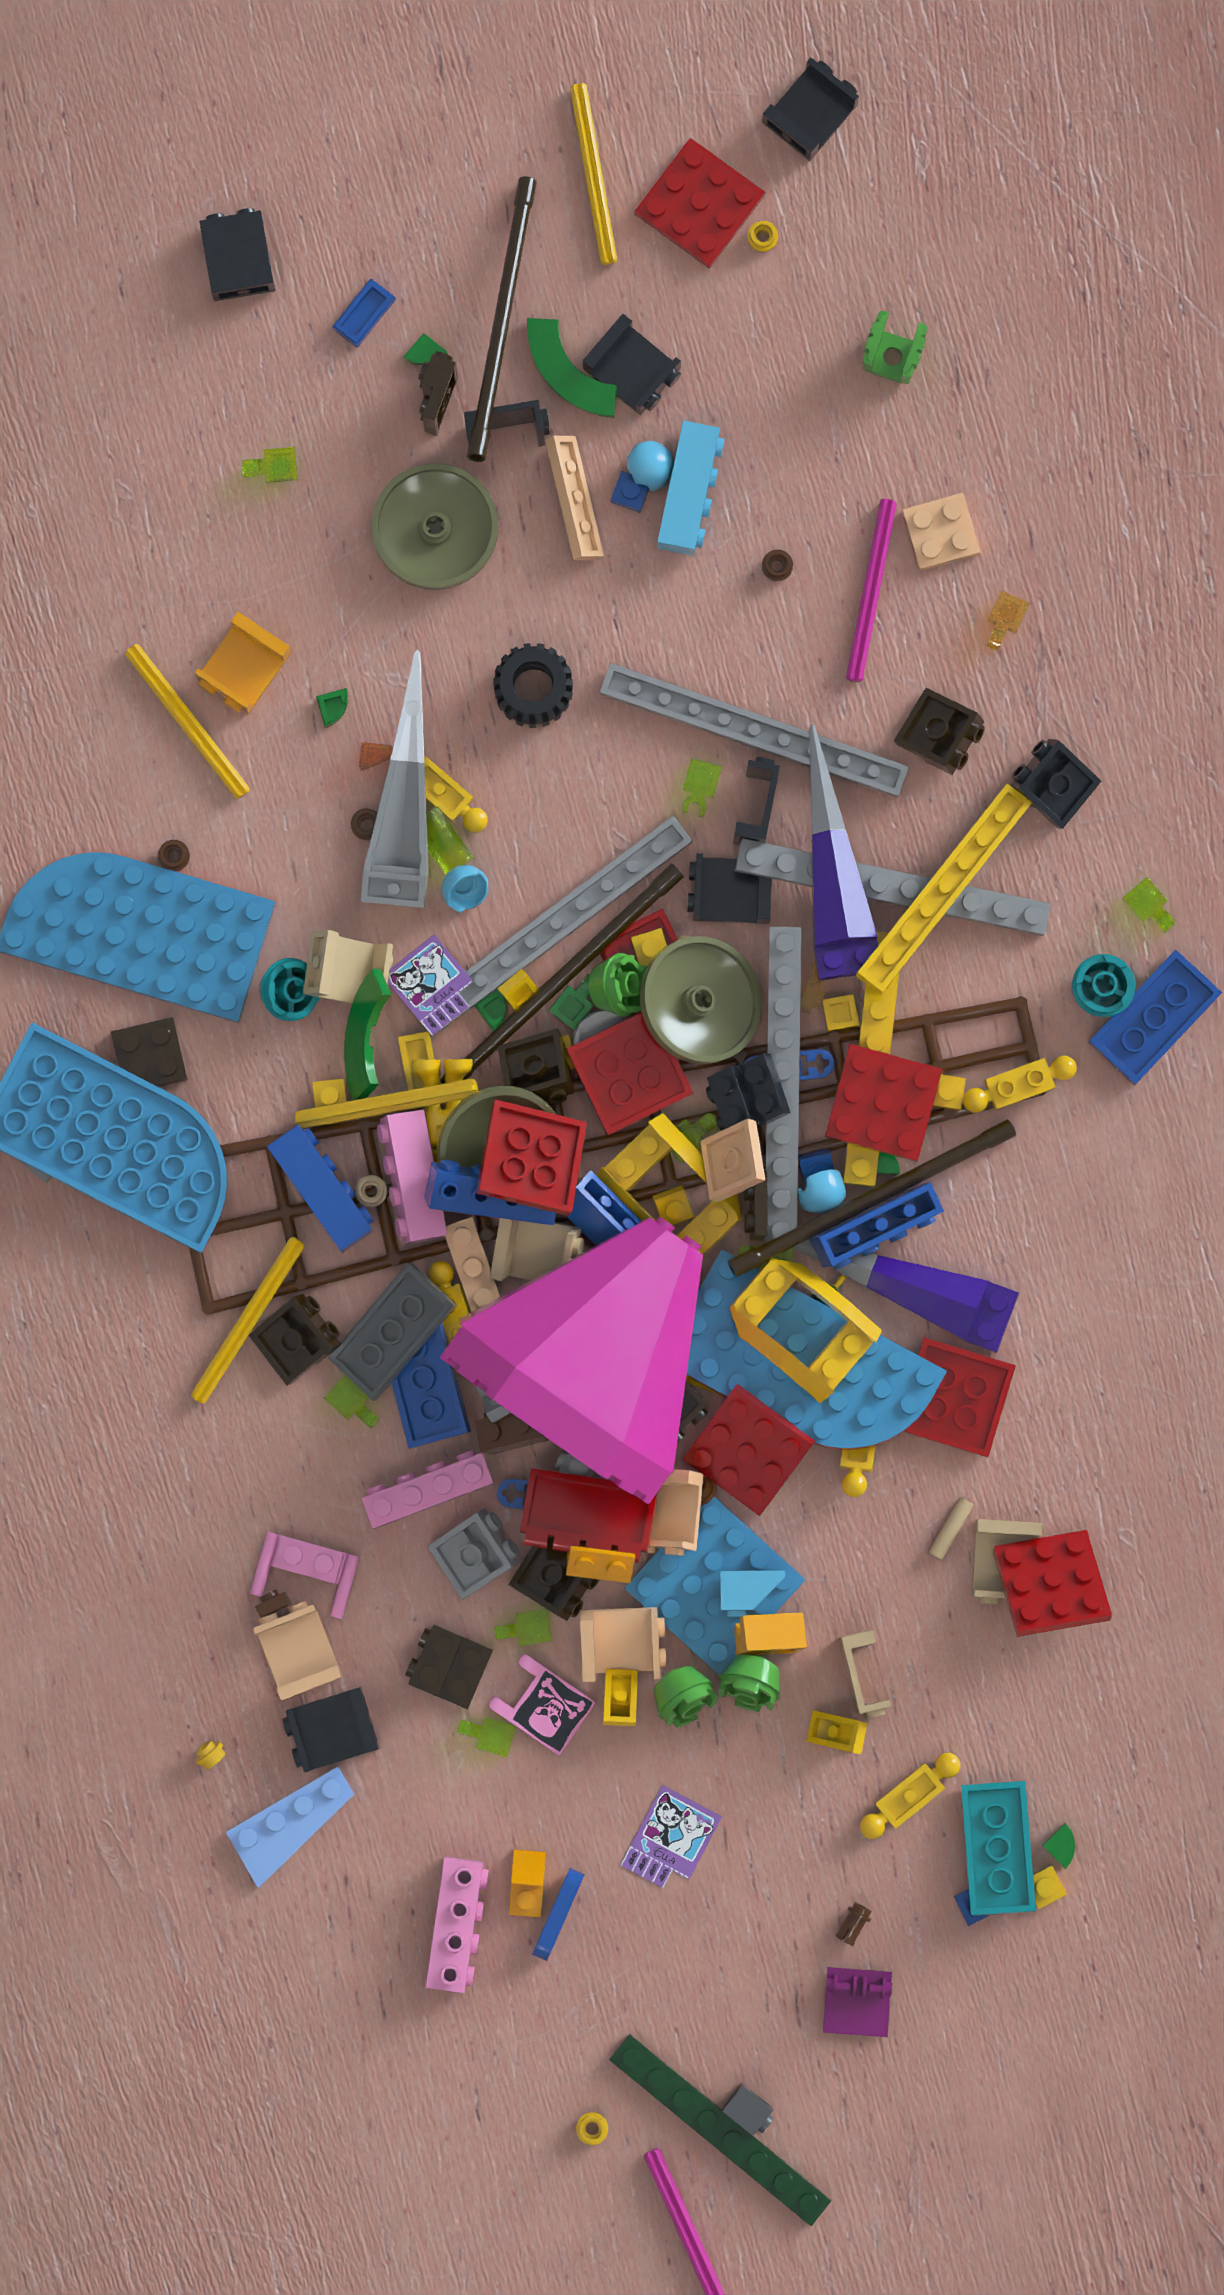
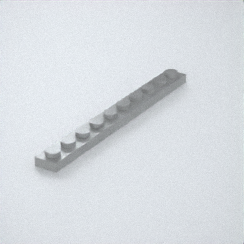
[600,663,909,798]
[439,816,692,1032]
[735,838,1051,936]
[765,927,801,1247]

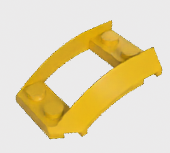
[596,1113,743,1256]
[729,1258,882,1404]

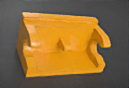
[734,1612,807,1655]

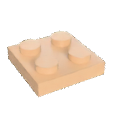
[902,493,980,572]
[700,1119,765,1202]

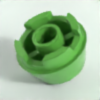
[589,953,647,1017]
[718,1654,780,1712]
[654,1666,718,1728]

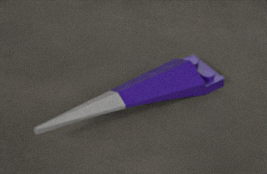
[809,724,878,981]
[792,1239,1019,1353]

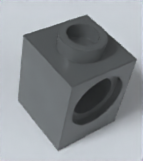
[722,2083,774,2136]

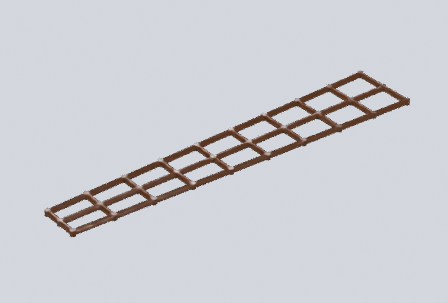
[189,996,1046,1315]

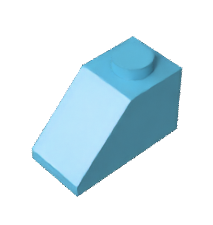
[720,1570,785,1617]

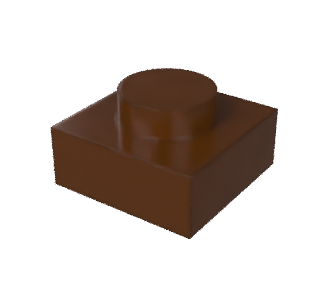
[255,1589,291,1618]

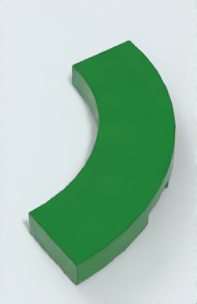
[527,318,617,418]
[344,969,391,1100]

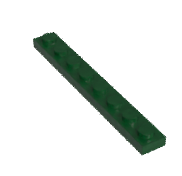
[609,2034,831,2226]

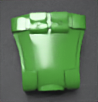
[862,311,927,384]

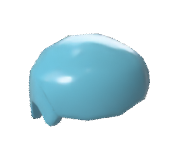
[627,441,674,492]
[441,865,489,913]
[798,1169,846,1214]

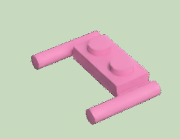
[250,1531,360,1619]

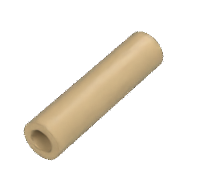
[928,1497,974,1560]

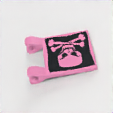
[489,1654,596,1756]

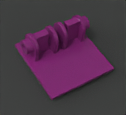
[823,1967,892,2037]

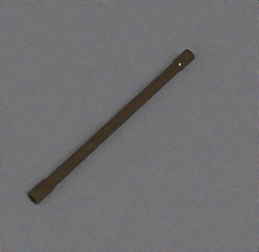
[467,176,537,462]
[440,863,684,1084]
[727,1119,1016,1278]

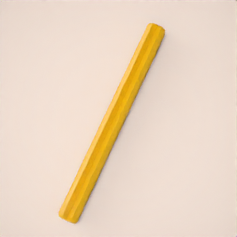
[570,83,617,265]
[125,644,249,799]
[295,1079,478,1129]
[191,1237,305,1404]

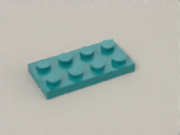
[961,1781,1036,1916]

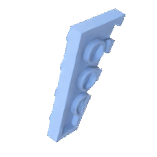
[226,1766,354,1888]

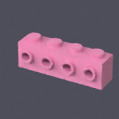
[377,1109,447,1245]
[361,1450,494,1529]
[426,1856,489,1993]

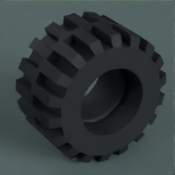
[493,643,573,728]

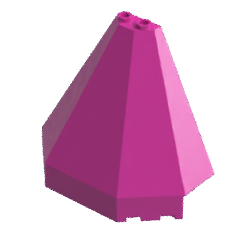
[440,1216,703,1504]

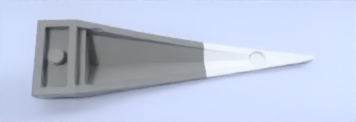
[361,650,429,908]

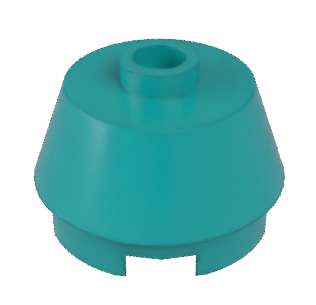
[1072,954,1136,1017]
[259,958,320,1021]

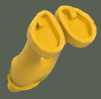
[412,1059,473,1163]

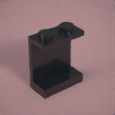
[762,57,859,161]
[199,208,276,302]
[583,314,681,416]
[464,400,550,446]
[733,757,780,845]
[687,853,772,924]
[282,1687,380,1773]

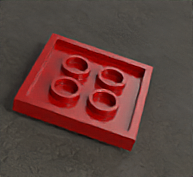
[634,138,766,269]
[566,1012,694,1135]
[824,1044,943,1162]
[476,1099,587,1216]
[904,1337,1016,1458]
[682,1384,815,1516]
[993,1530,1112,1637]

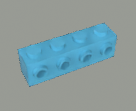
[657,420,725,556]

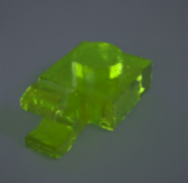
[242,447,298,483]
[1123,877,1176,933]
[671,1113,717,1164]
[324,1375,380,1428]
[494,1609,552,1646]
[457,1717,516,1757]

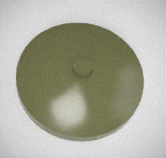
[372,463,498,590]
[640,936,762,1064]
[438,1086,556,1167]

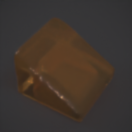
[359,742,393,771]

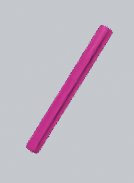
[846,499,897,682]
[644,2148,725,2295]

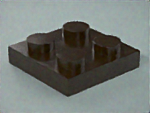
[111,1017,188,1087]
[744,1171,768,1241]

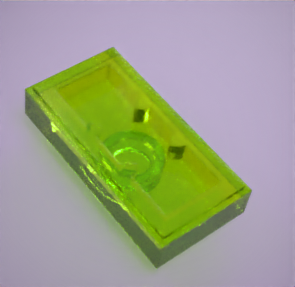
[426,807,474,874]

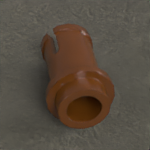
[835,1902,872,1946]

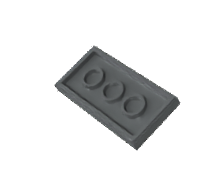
[328,1263,457,1401]

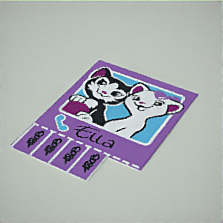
[388,935,474,1036]
[621,1785,722,1888]

